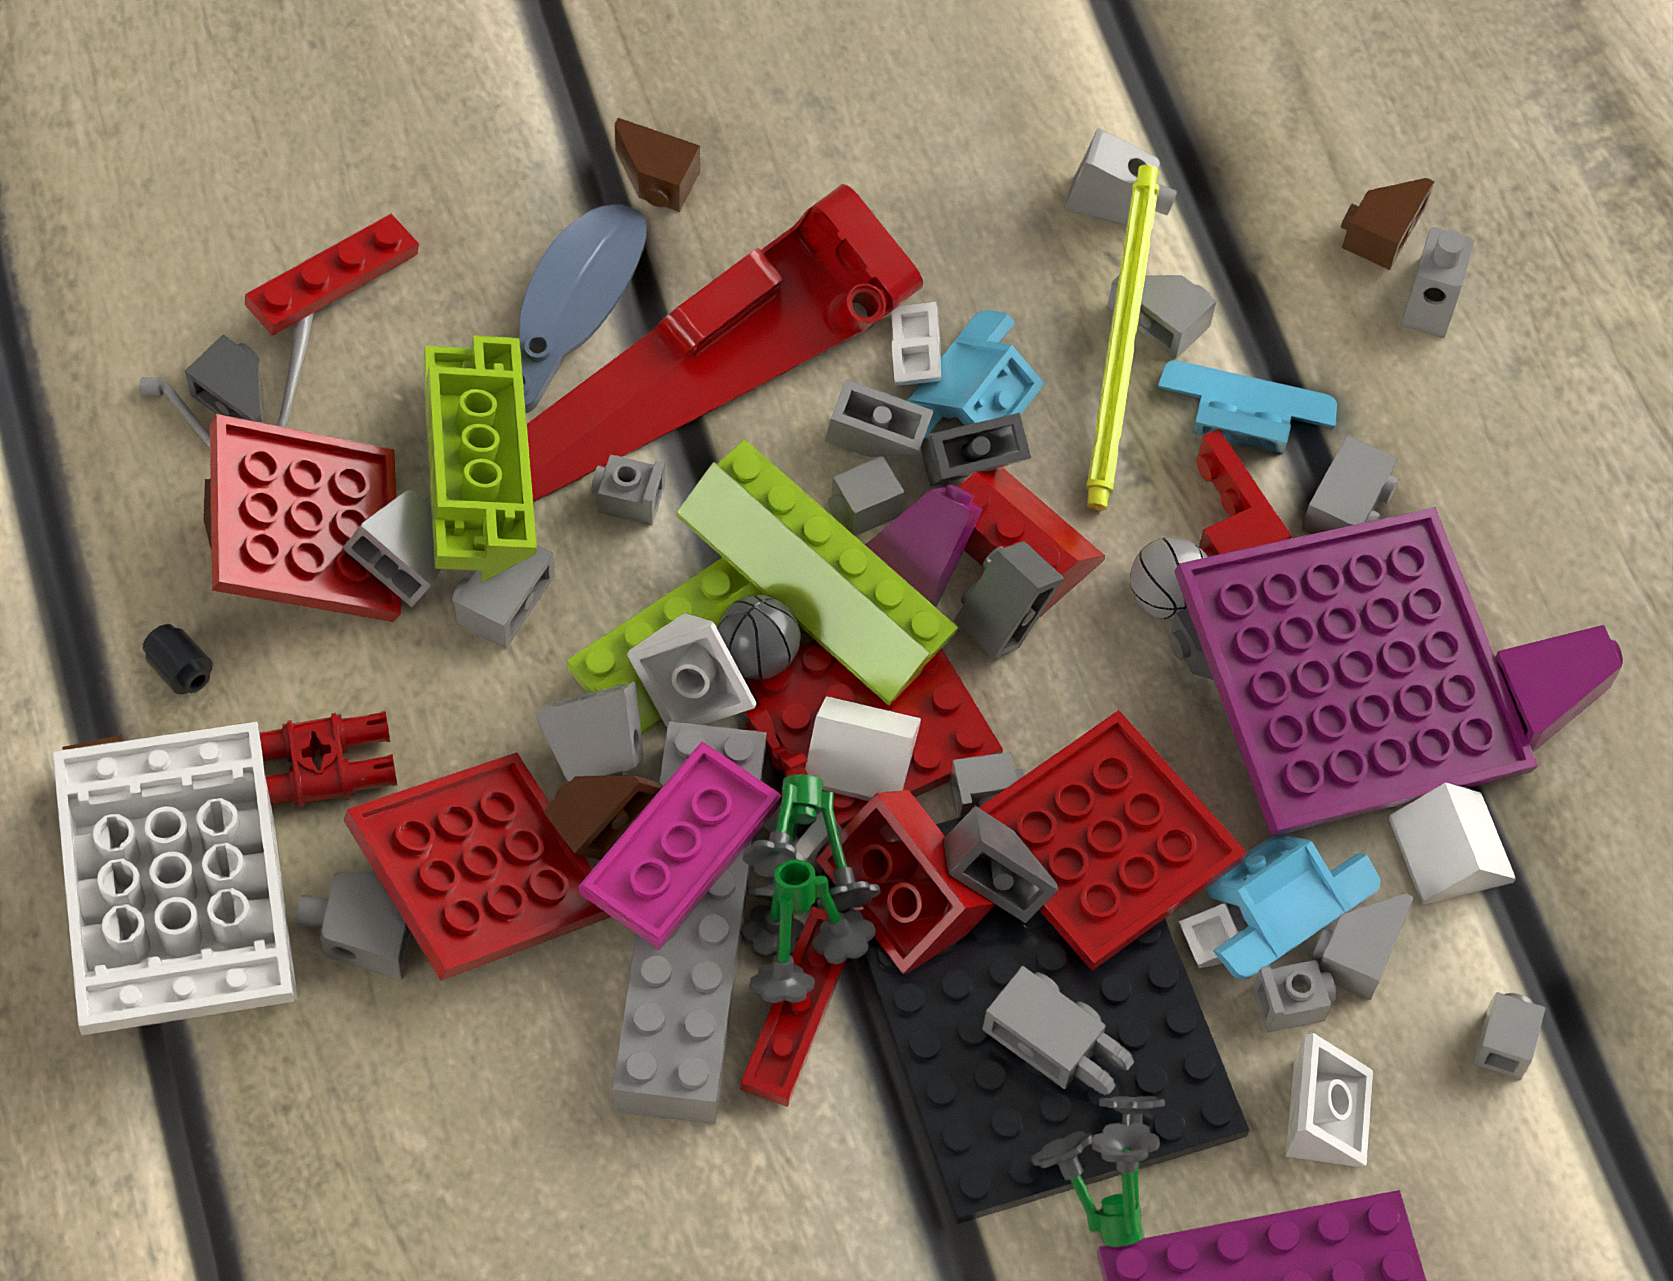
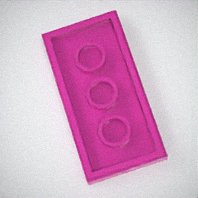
[579,741,782,950]

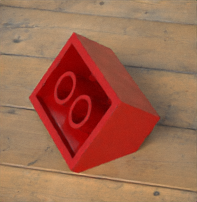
[958,468,1105,617]
[816,790,996,974]

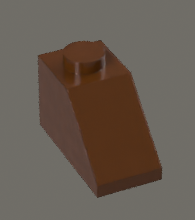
[615,118,700,212]
[1341,178,1435,270]
[543,775,663,860]

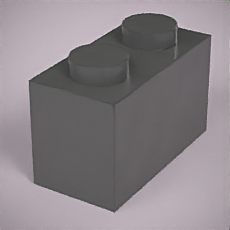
[954,541,1064,659]

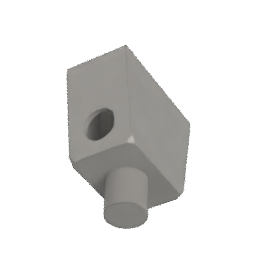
[1064,128,1177,226]
[1401,227,1474,338]
[342,490,441,607]
[535,681,644,782]
[296,871,411,979]

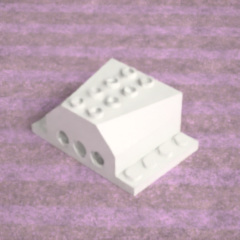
[53,722,298,1035]

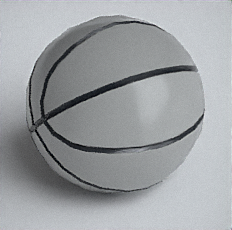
[1130,537,1208,621]

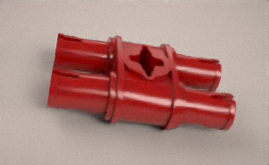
[259,710,398,808]

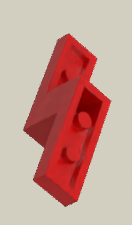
[1196,428,1292,557]

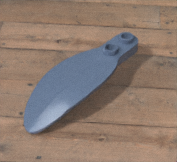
[519,204,647,413]

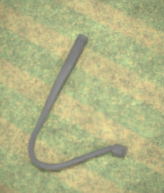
[140,258,314,448]

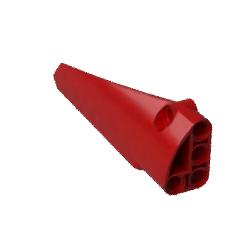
[527,184,923,502]

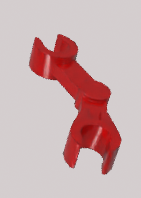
[744,704,809,777]

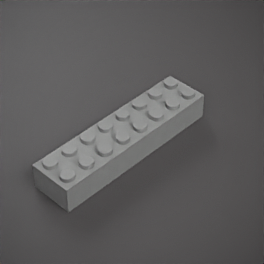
[612,721,766,1124]

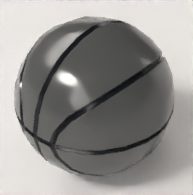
[717,594,801,680]

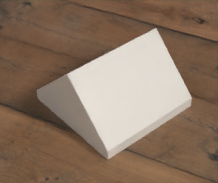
[627,613,757,729]
[805,696,921,801]
[1389,782,1516,905]
[1286,1033,1373,1167]

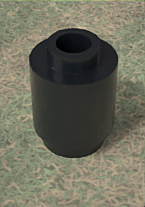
[143,624,213,695]

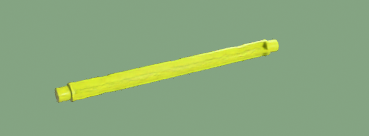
[1086,165,1159,511]

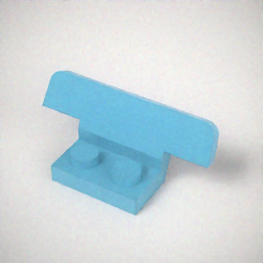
[907,310,1045,438]
[1157,360,1337,454]
[1206,834,1381,980]

